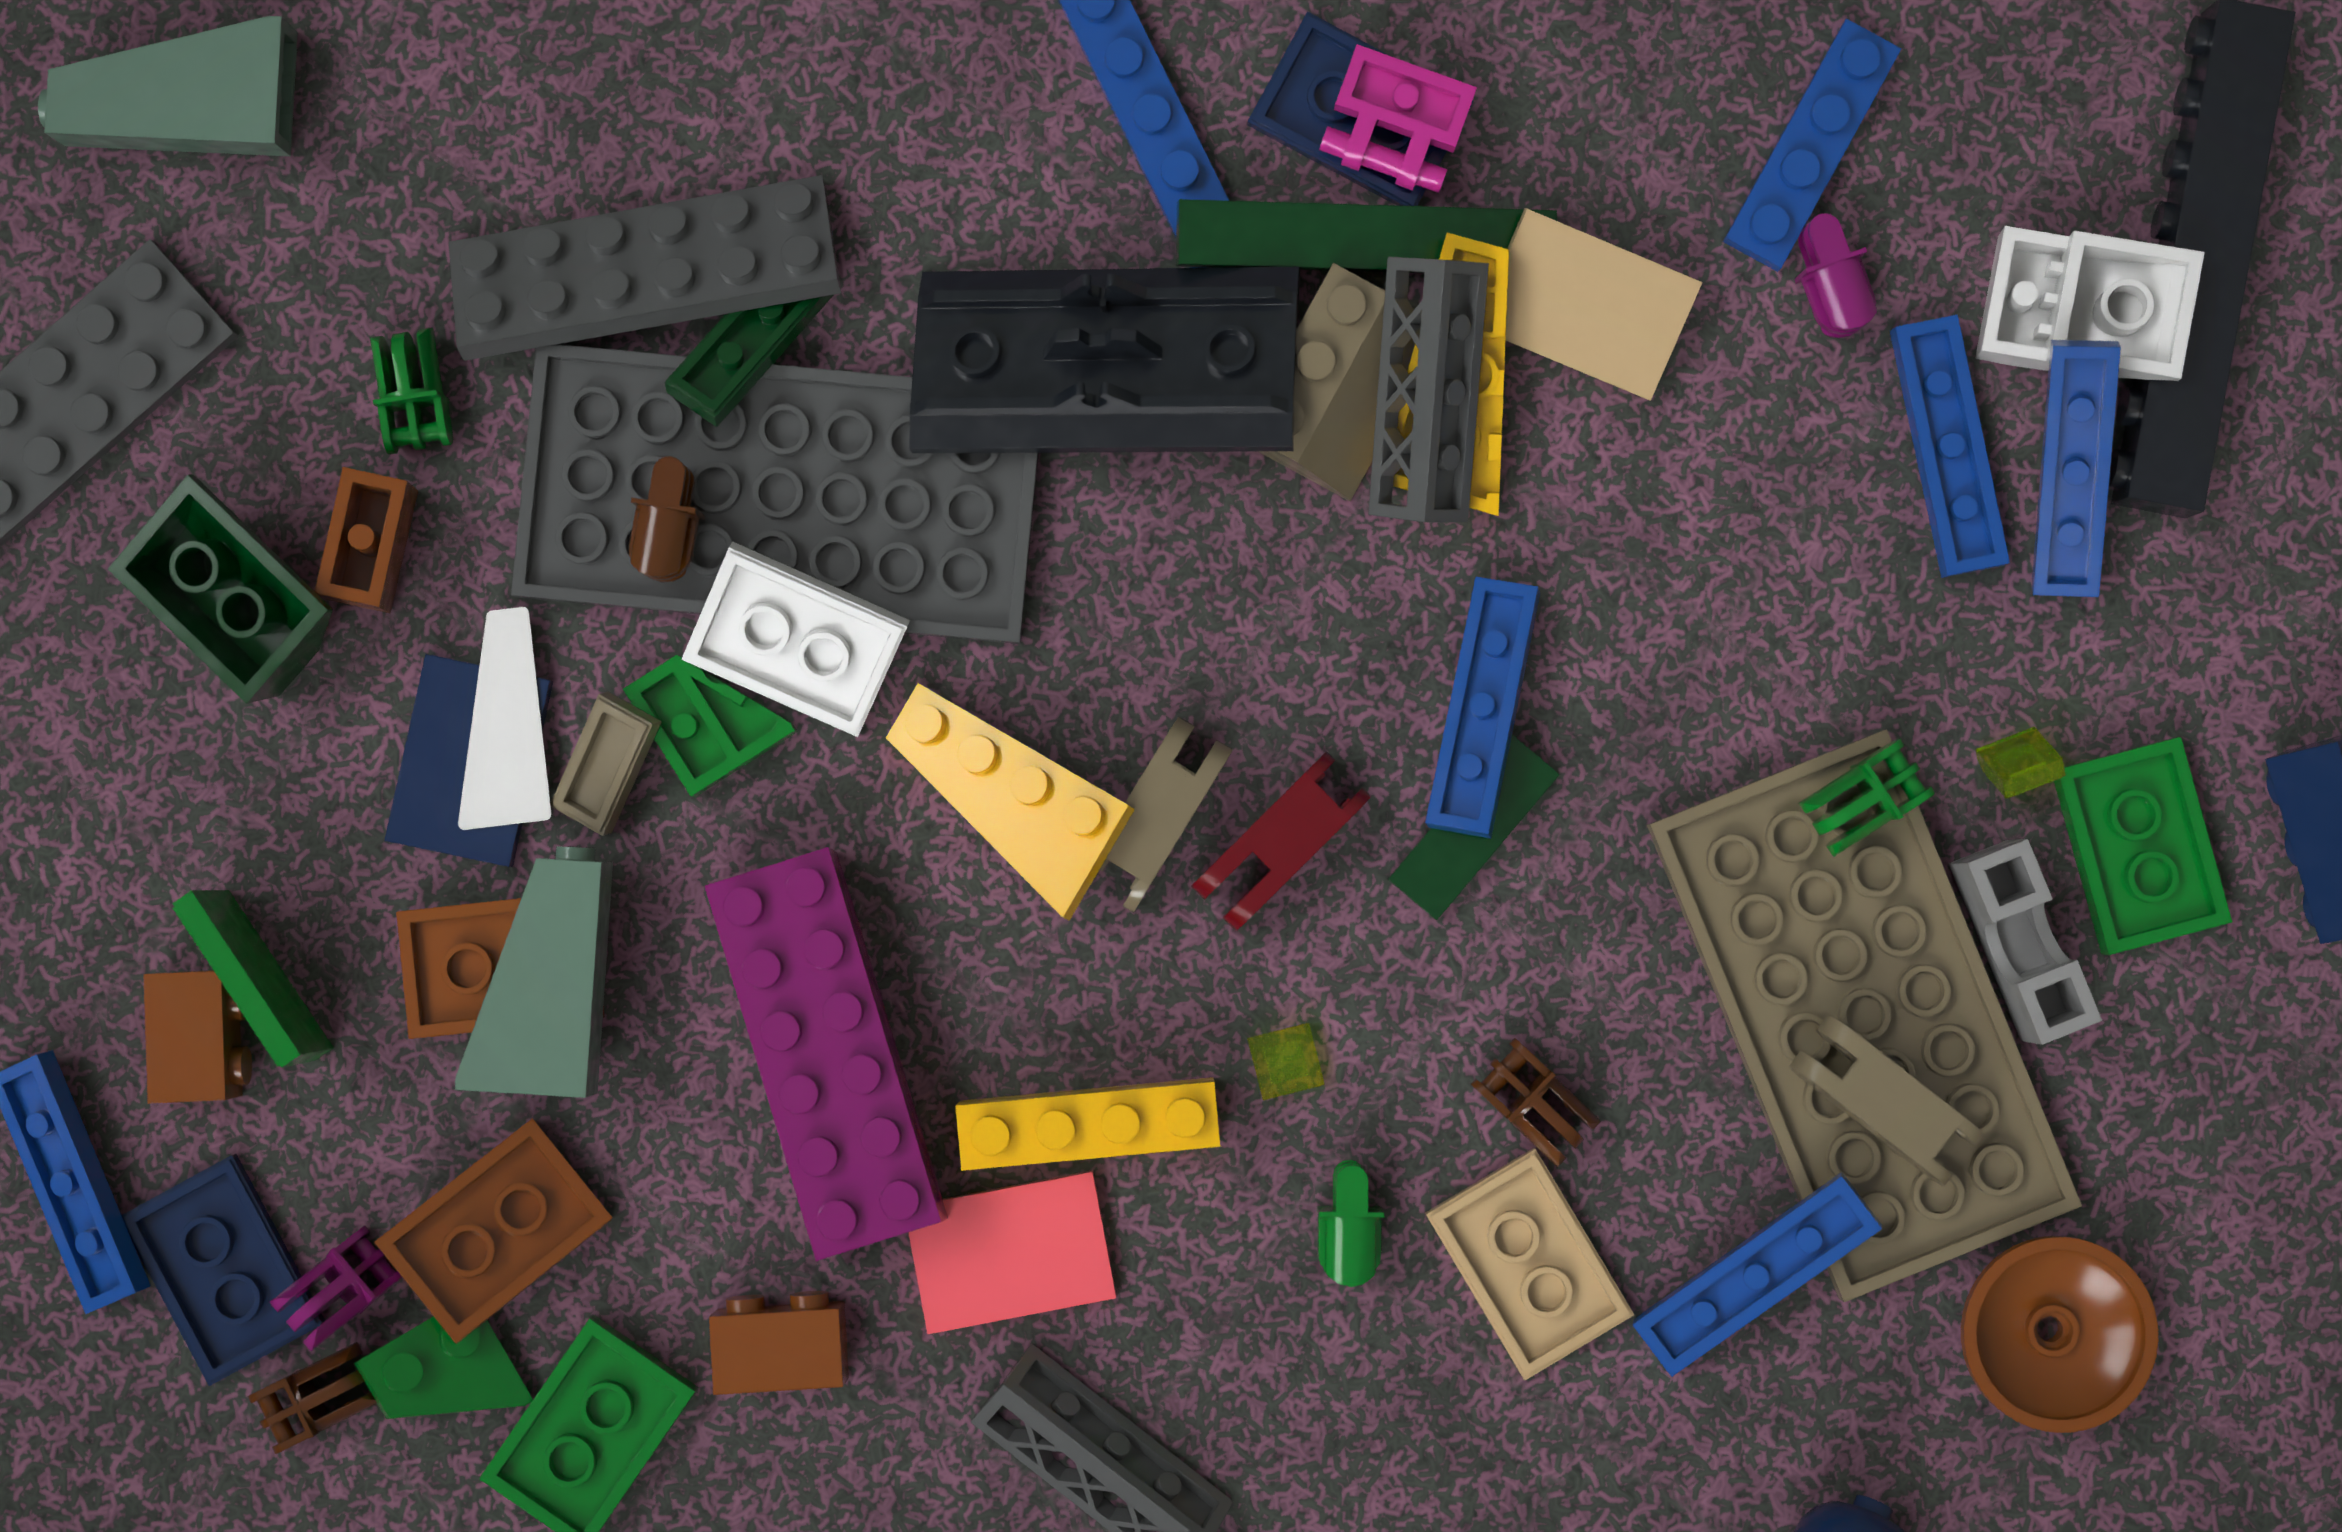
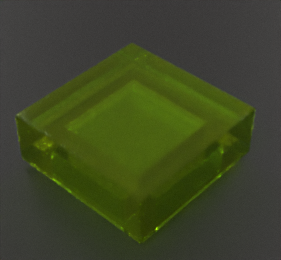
[1975,727,2066,799]
[1247,1022,1325,1100]

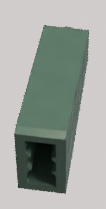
[38,16,298,156]
[455,846,613,1098]

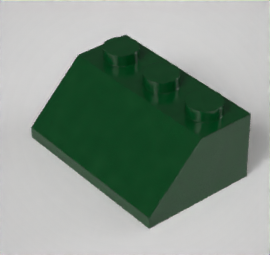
[108,474,333,704]

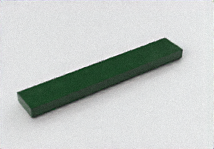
[1176,199,1557,273]

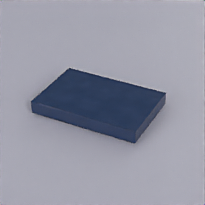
[1247,11,1474,206]
[384,654,553,867]
[122,1154,325,1386]

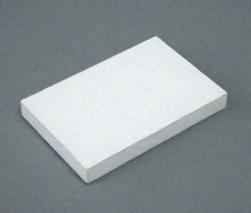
[681,542,910,737]

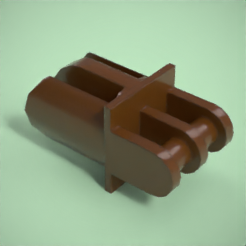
[629,456,705,583]
[1471,1038,1601,1168]
[247,1342,377,1454]

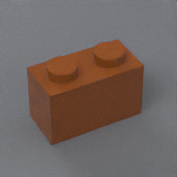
[315,467,418,614]
[143,970,252,1104]
[709,1291,849,1395]

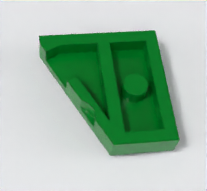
[623,655,798,797]
[354,1316,533,1419]

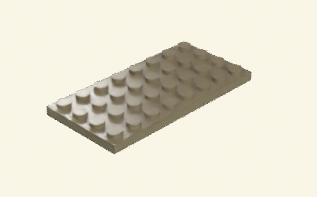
[1647,729,2082,1302]

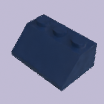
[2265,735,2342,944]

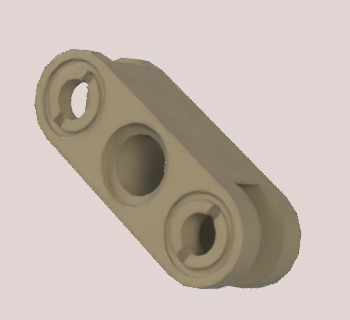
[1091,716,1233,913]
[1789,1015,1984,1186]

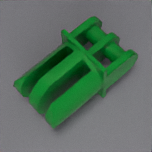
[370,328,453,455]
[1799,738,1935,858]
[1317,1160,1384,1287]

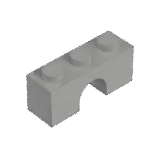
[1948,839,2102,1045]

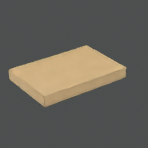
[1506,208,1703,401]
[1425,1148,1634,1380]

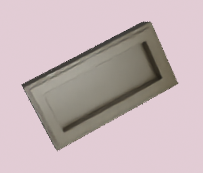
[550,692,662,836]

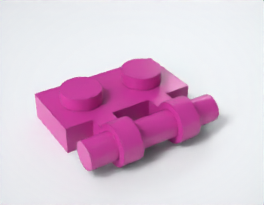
[1319,44,1477,193]

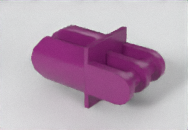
[1794,213,1877,338]
[270,1226,402,1351]

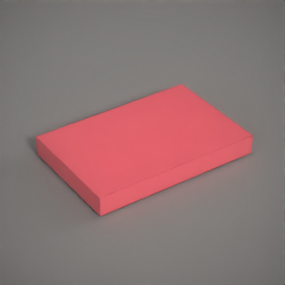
[908,1170,1117,1335]

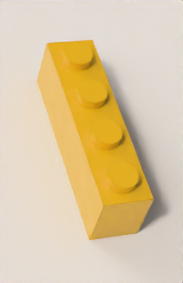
[955,1077,1220,1171]

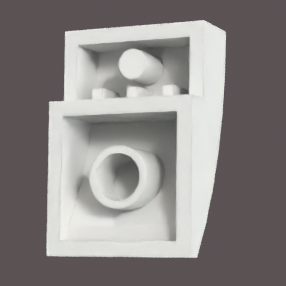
[1975,226,2205,381]

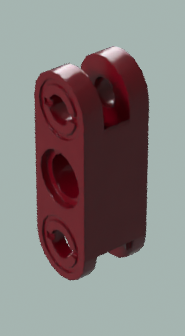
[1191,751,1372,931]

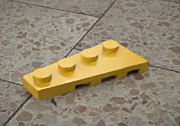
[1393,233,1509,516]
[886,683,1135,921]

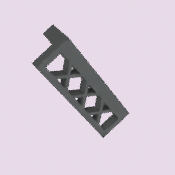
[1368,257,1489,522]
[971,1344,1234,1532]

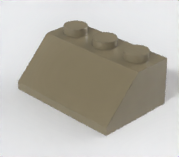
[1260,263,1415,501]

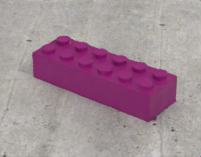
[704,847,948,1261]

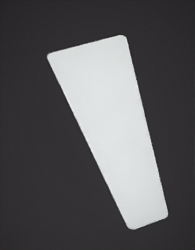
[458,607,551,830]

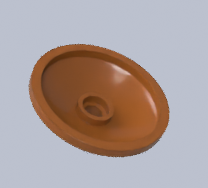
[1961,1236,2158,1433]

